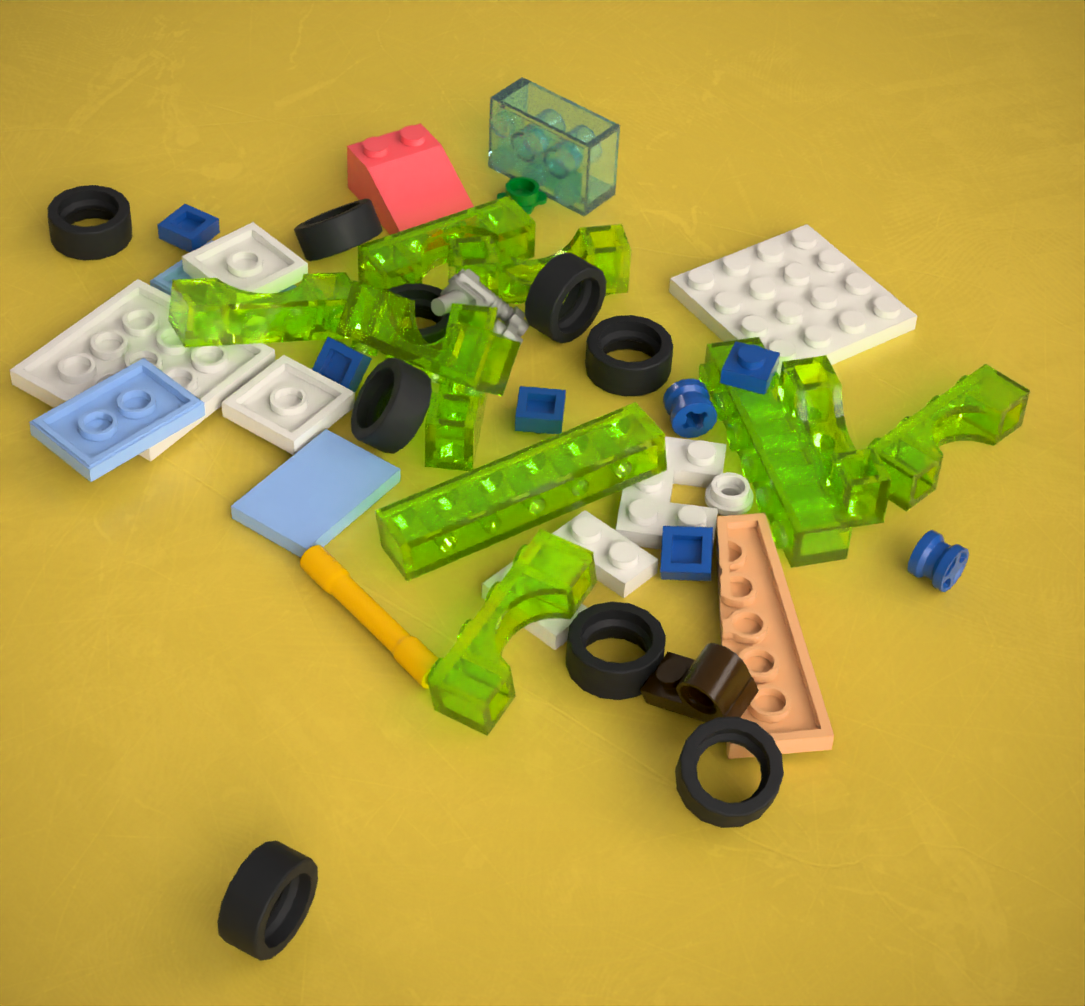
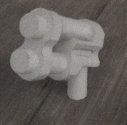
[431,268,530,353]

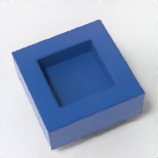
[158,204,220,252]
[312,337,372,393]
[720,341,780,395]
[515,386,566,435]
[660,526,713,581]

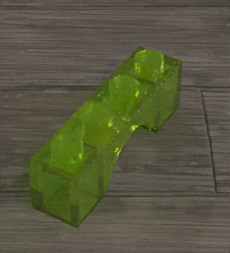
[358,195,536,300]
[448,224,631,304]
[168,272,364,347]
[336,280,521,400]
[425,303,498,472]
[776,355,892,530]
[862,364,1030,511]
[428,529,597,736]

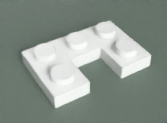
[616,432,727,550]
[482,510,658,650]

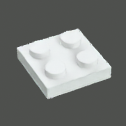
[182,222,308,313]
[221,355,355,455]

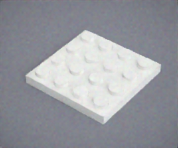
[669,224,917,389]
[10,279,276,461]

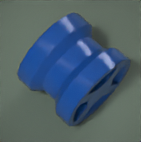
[663,378,717,438]
[907,530,969,592]

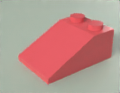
[347,123,483,255]

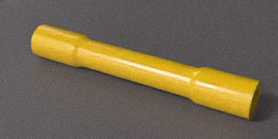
[300,545,447,689]

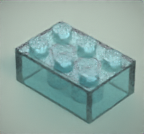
[488,77,620,216]

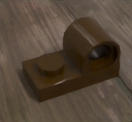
[640,643,759,722]

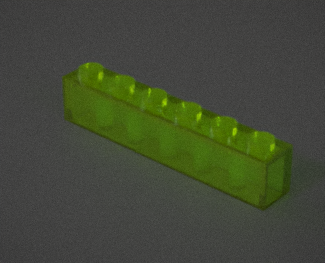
[699,337,853,568]
[375,402,667,581]

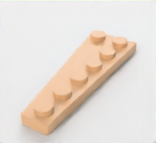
[715,513,834,759]

